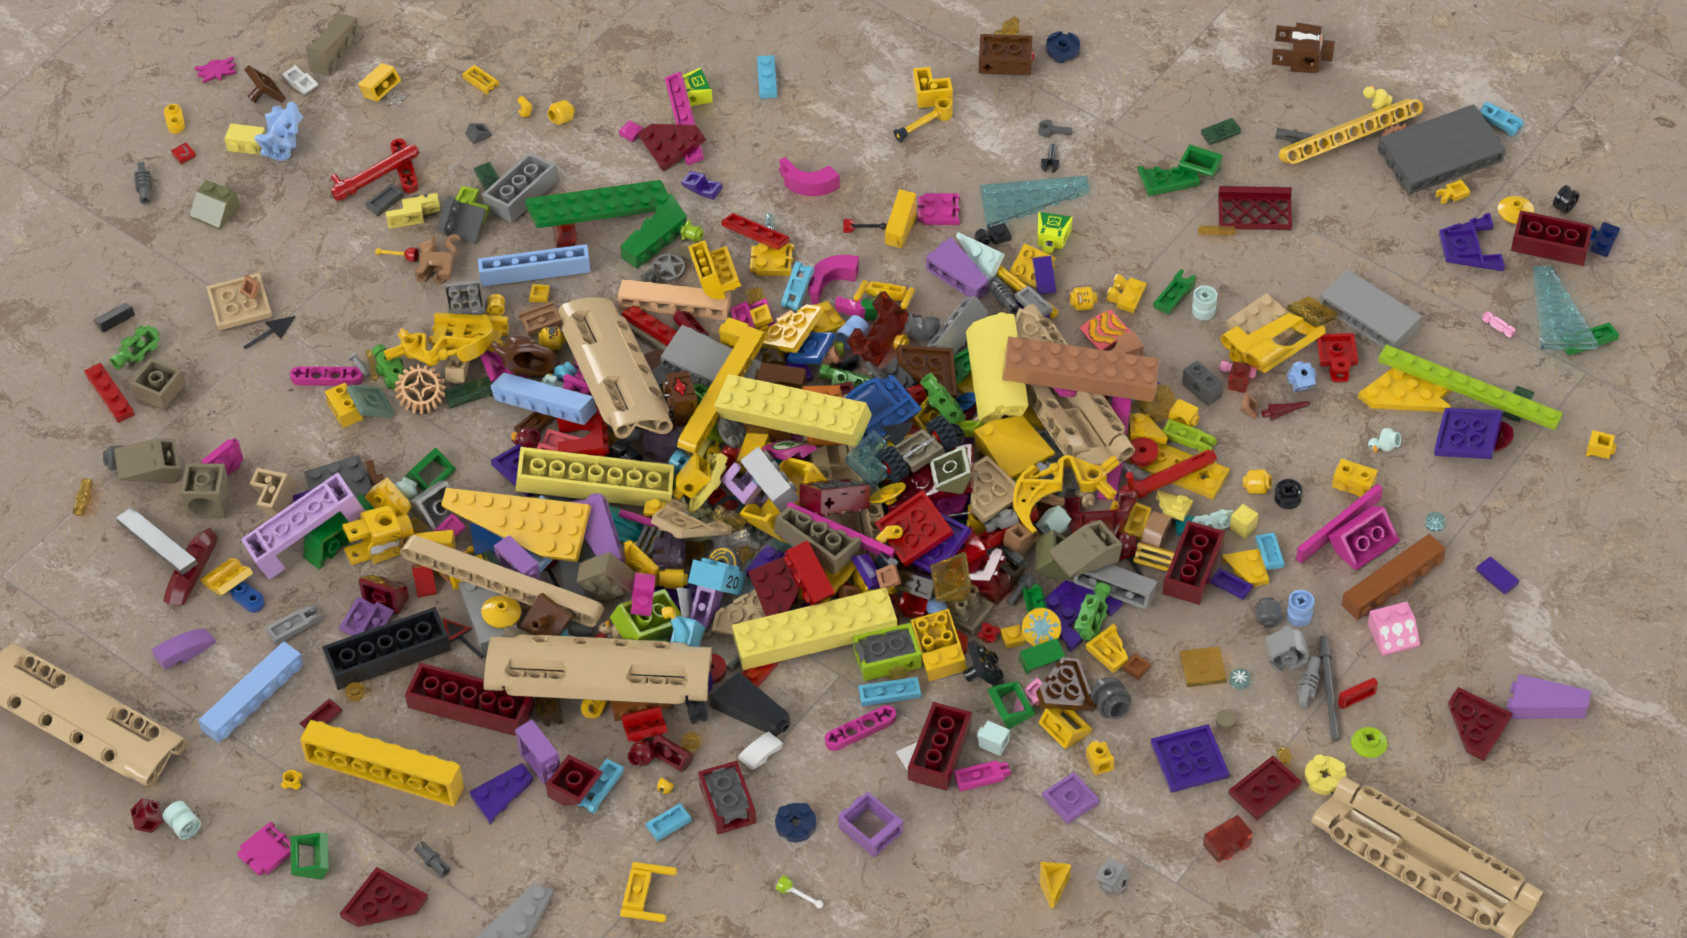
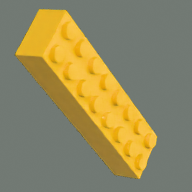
[300,720,464,807]

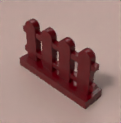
[924,549,1006,594]

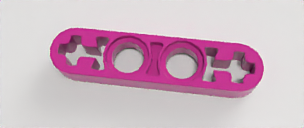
[290,366,363,386]
[825,705,896,751]

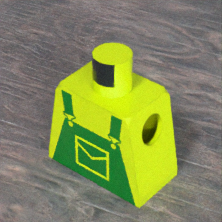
[683,68,713,106]
[1037,212,1073,253]

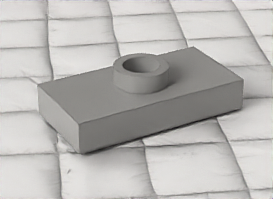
[1015,286,1053,317]

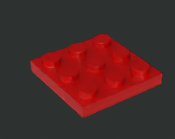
[875,490,954,567]

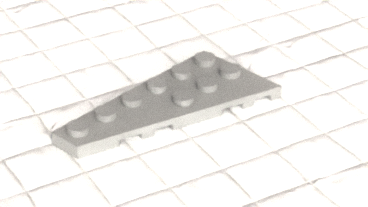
[476,883,553,938]

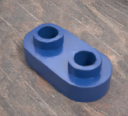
[230,582,265,612]

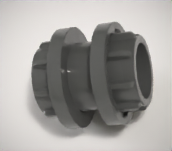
[1091,677,1132,719]

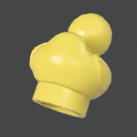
[1363,85,1392,111]

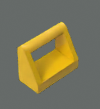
[1038,708,1093,749]

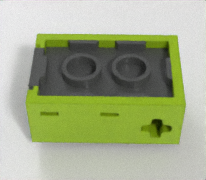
[853,623,922,681]

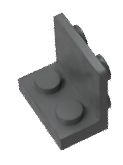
[437,196,486,243]
[865,357,918,390]

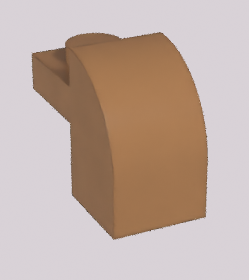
[1141,511,1174,548]
[1003,522,1042,557]

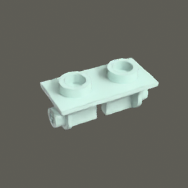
[1192,509,1233,530]

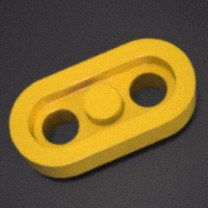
[164,104,185,134]
[581,699,607,719]

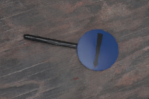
[955,392,976,412]

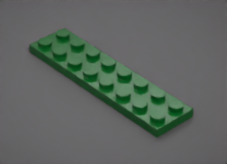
[525,180,668,228]

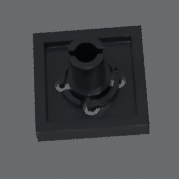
[963,639,1004,686]

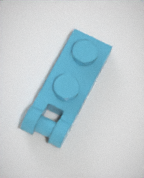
[577,759,624,814]

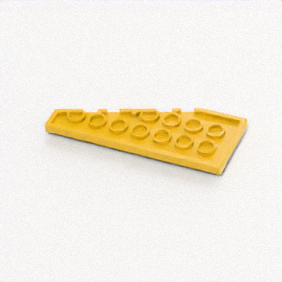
[441,488,591,562]

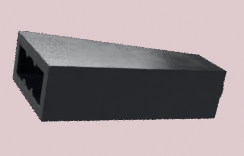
[710,672,790,737]

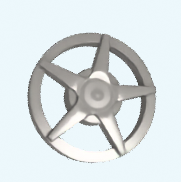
[651,253,686,282]

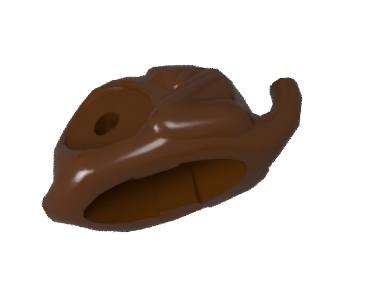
[490,336,561,378]

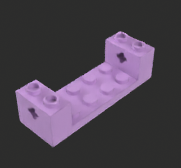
[241,472,365,580]

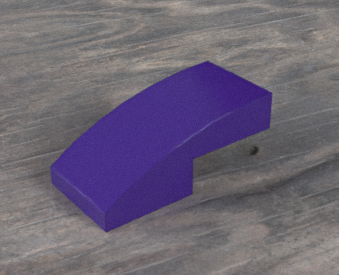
[681,171,723,200]

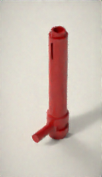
[330,144,420,202]
[1118,449,1217,500]

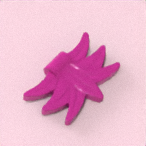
[195,56,236,83]

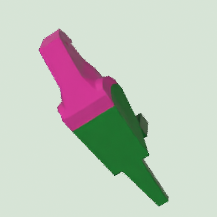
[834,295,905,321]

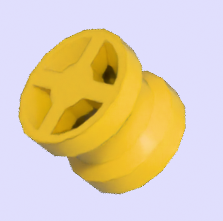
[486,294,505,316]

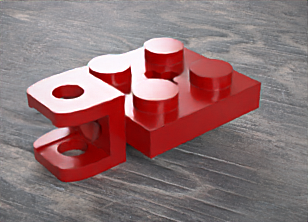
[1316,333,1358,383]

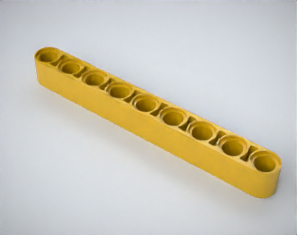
[1279,99,1423,164]
[677,326,766,453]

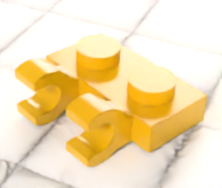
[1106,274,1147,313]

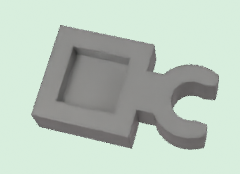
[984,508,1019,532]

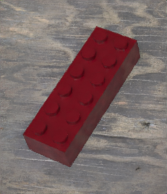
[405,663,535,736]

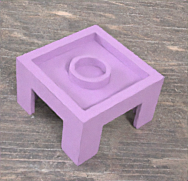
[721,462,769,508]

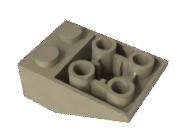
[114,438,181,483]
[1048,520,1123,578]

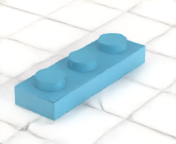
[757,55,777,99]
[858,677,921,707]

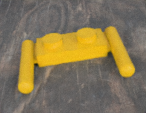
[853,280,915,309]
[620,862,678,923]

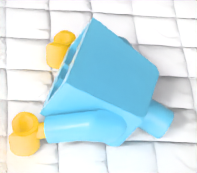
[661,606,706,647]

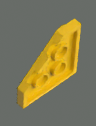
[759,304,824,353]

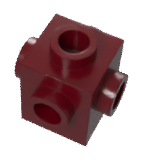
[130,798,164,833]

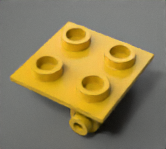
[1009,243,1056,288]

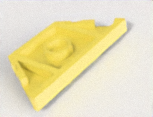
[686,453,728,514]

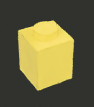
[1230,504,1259,539]

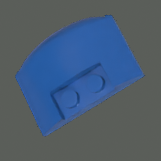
[845,375,922,452]

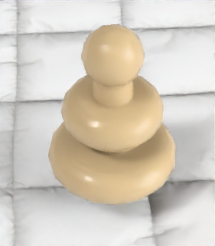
[1075,489,1095,508]

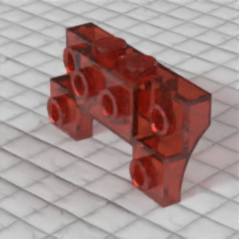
[846,291,909,367]

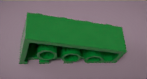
[303,494,375,570]

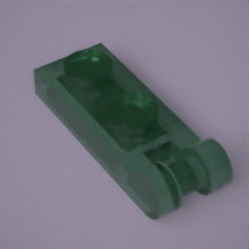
[443,376,494,409]

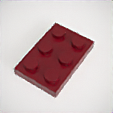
[1228,756,1302,820]

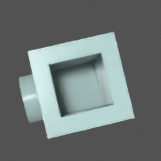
[1036,506,1071,534]
[977,721,1010,756]

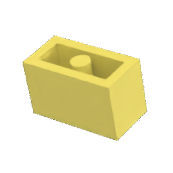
[224,123,266,155]

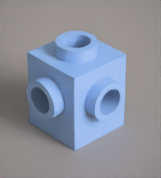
[1287,361,1316,392]

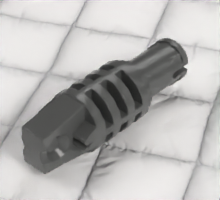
[134,162,152,205]
[988,276,1020,315]

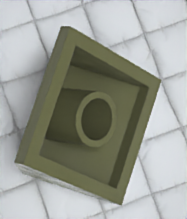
[930,445,972,494]

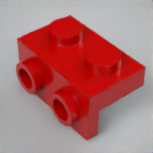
[899,586,939,618]
[621,706,668,742]

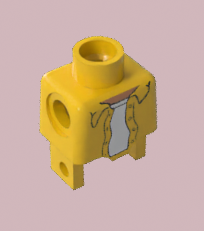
[343,506,414,566]

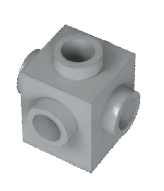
[1095,858,1132,895]

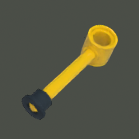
[893,96,953,142]

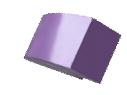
[151,628,216,671]

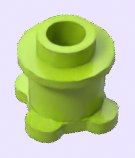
[681,220,704,243]

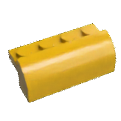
[688,240,741,300]

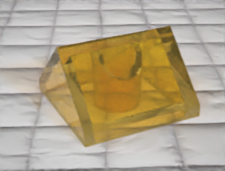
[930,552,972,602]

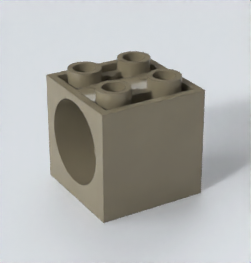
[180,463,230,518]

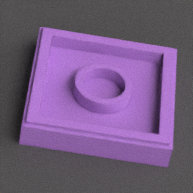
[1042,772,1100,825]

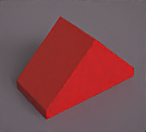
[411,564,437,598]

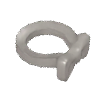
[348,353,370,377]

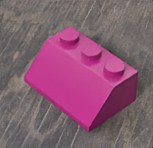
[1328,506,1400,570]

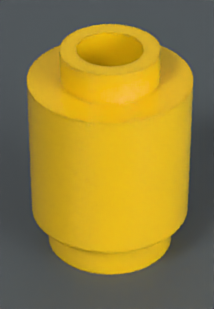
[659,569,688,589]

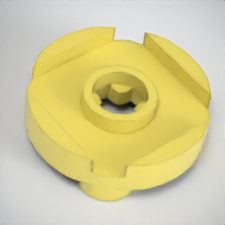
[1304,754,1346,795]

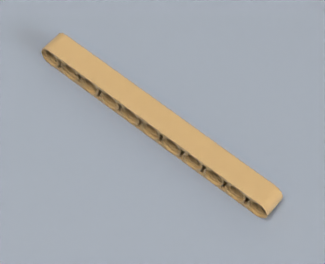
[400,535,604,627]

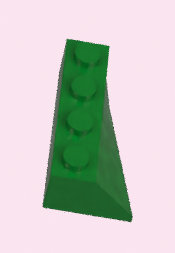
[620,193,687,269]

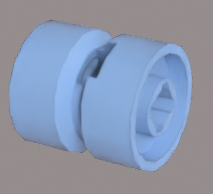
[835,315,870,350]
[1287,590,1315,627]

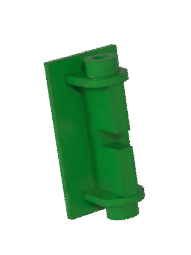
[1023,584,1047,613]

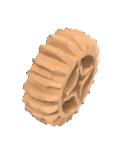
[394,364,446,415]

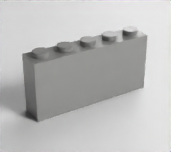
[1319,270,1422,349]
[660,325,761,386]

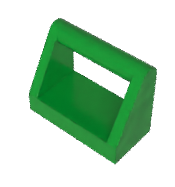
[1179,144,1223,178]
[405,447,456,491]
[987,681,1036,729]
[290,833,329,880]

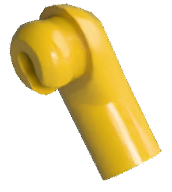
[517,96,533,118]
[874,525,903,544]

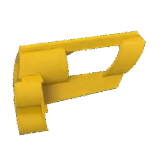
[1220,313,1325,373]

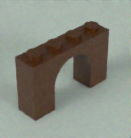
[743,362,806,440]

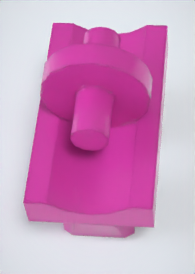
[562,374,594,399]

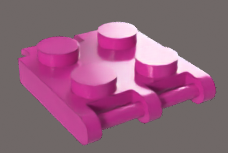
[917,193,960,225]
[202,438,244,476]
[237,822,291,876]

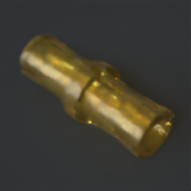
[72,478,93,516]

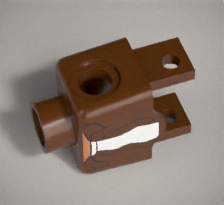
[1272,22,1335,73]

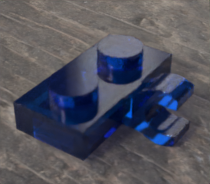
[1590,222,1620,257]

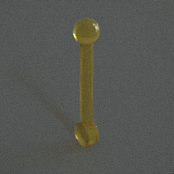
[365,349,378,381]

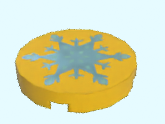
[1021,608,1061,646]

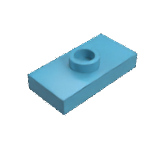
[1255,532,1285,570]
[645,803,692,842]

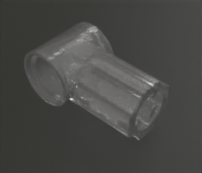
[711,528,752,550]

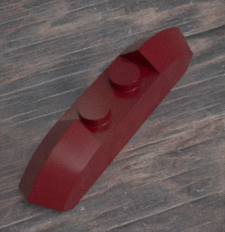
[163,528,218,606]

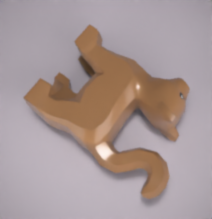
[415,234,461,284]

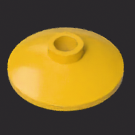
[1498,196,1534,224]
[870,482,906,505]
[481,595,521,628]

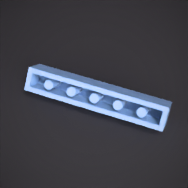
[478,244,591,287]
[491,373,597,425]
[198,641,304,743]

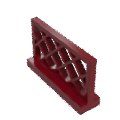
[1218,186,1292,230]

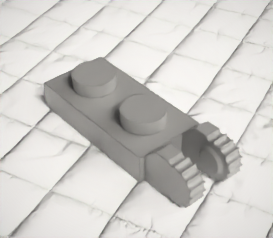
[265,604,323,645]

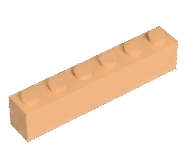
[618,279,731,320]

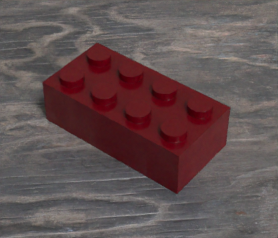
[1511,210,1593,266]
[1162,520,1225,605]
[908,702,972,791]

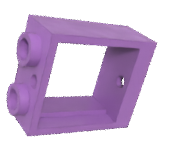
[494,535,541,581]
[515,720,560,785]
[838,792,903,857]

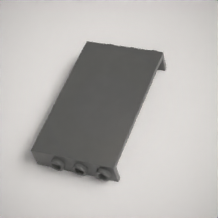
[1377,104,1506,195]

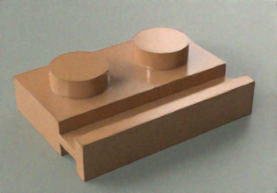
[518,301,562,336]

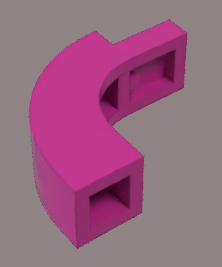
[779,157,840,196]
[808,255,859,304]
[631,572,655,616]

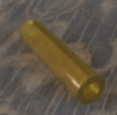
[1198,225,1235,236]

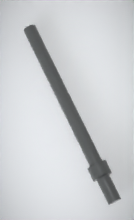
[1319,636,1340,742]

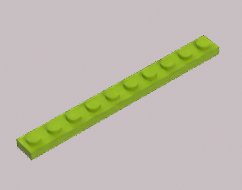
[1378,344,1563,430]

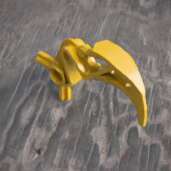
[384,314,494,366]
[1013,455,1120,534]

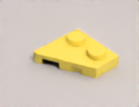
[1156,491,1194,521]

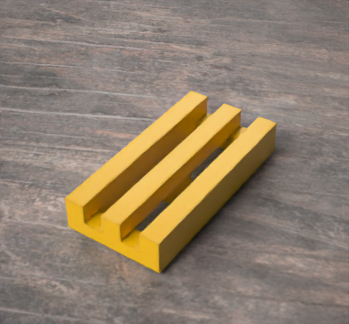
[462,65,499,94]
[1133,542,1175,571]

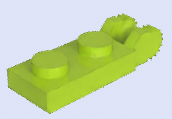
[1162,419,1217,452]

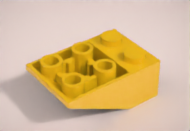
[911,609,967,682]

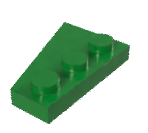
[1137,166,1200,196]

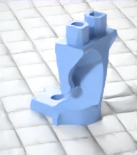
[254,102,303,161]

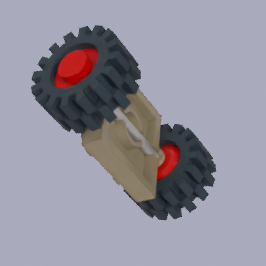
[877,415,959,483]

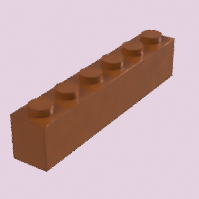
[1341,533,1446,620]

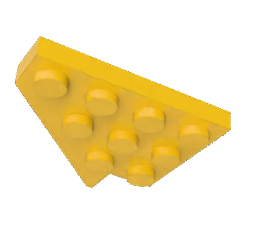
[1358,368,1452,412]

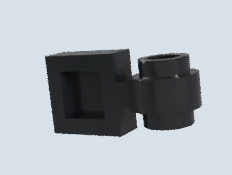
[975,223,1012,245]

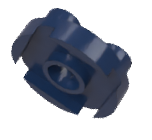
[1046,31,1080,63]
[775,803,816,843]

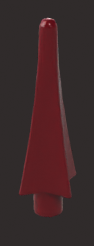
[1261,401,1310,421]

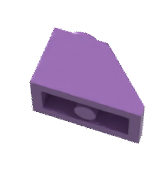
[689,585,724,629]

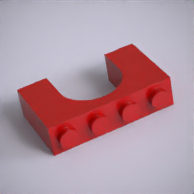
[557,401,610,457]

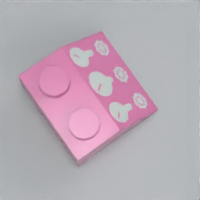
[1368,602,1420,656]

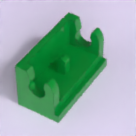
[1018,638,1066,674]

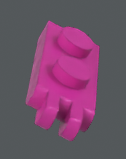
[954,760,1011,792]

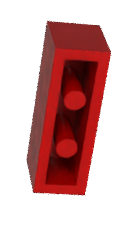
[784,540,835,606]

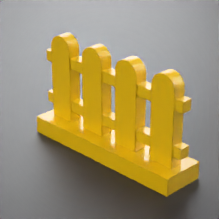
[429,312,509,352]

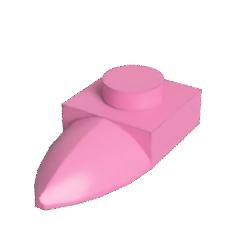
[1013,678,1042,712]

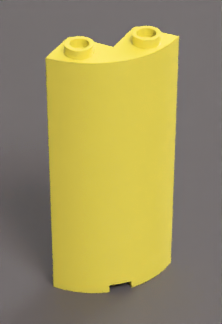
[966,312,1029,424]

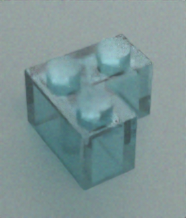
[846,430,888,489]

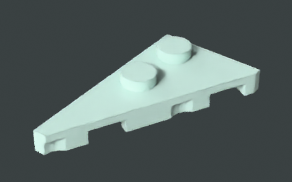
[956,232,1005,286]

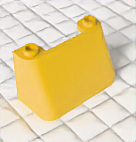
[739,457,827,543]

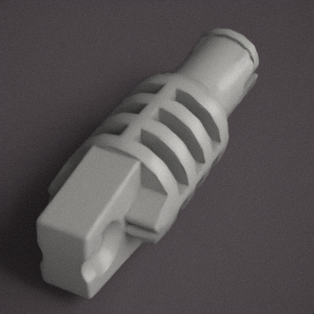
[1296,656,1321,708]

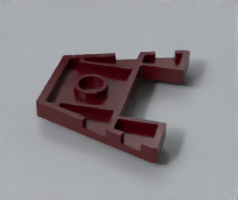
[1064,492,1138,539]

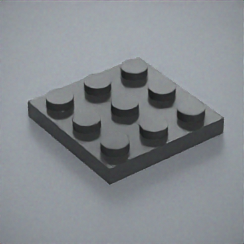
[304,455,372,497]

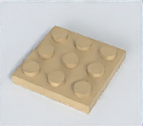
[206,273,272,331]
[1226,293,1300,345]

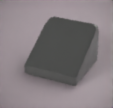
[465,123,492,144]

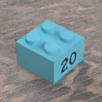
[688,558,746,596]

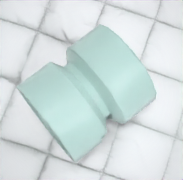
[1192,286,1217,320]
[162,801,201,840]

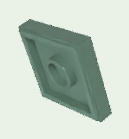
[347,385,395,418]

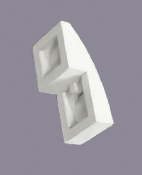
[282,65,318,95]
[738,732,783,770]

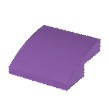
[339,597,394,636]

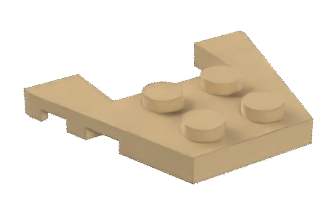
[651,498,733,539]

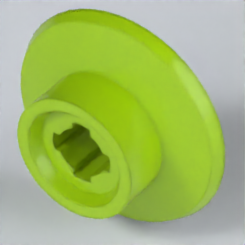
[1351,727,1388,758]

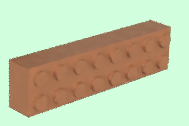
[1002,336,1159,402]

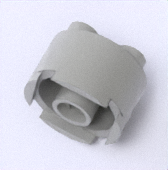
[1265,626,1310,671]

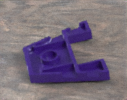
[1439,213,1505,271]
[1042,580,1123,652]

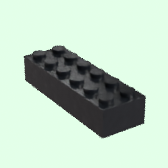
[322,607,451,690]

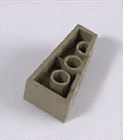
[306,13,360,76]
[774,507,861,575]

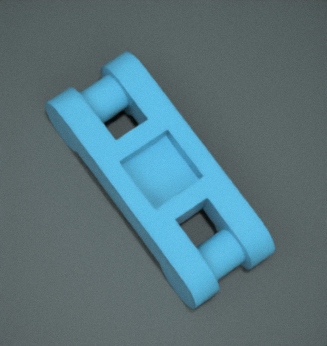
[1479,102,1524,137]
[781,261,815,312]

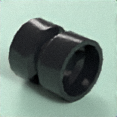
[607,440,643,461]

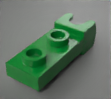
[1153,269,1196,315]

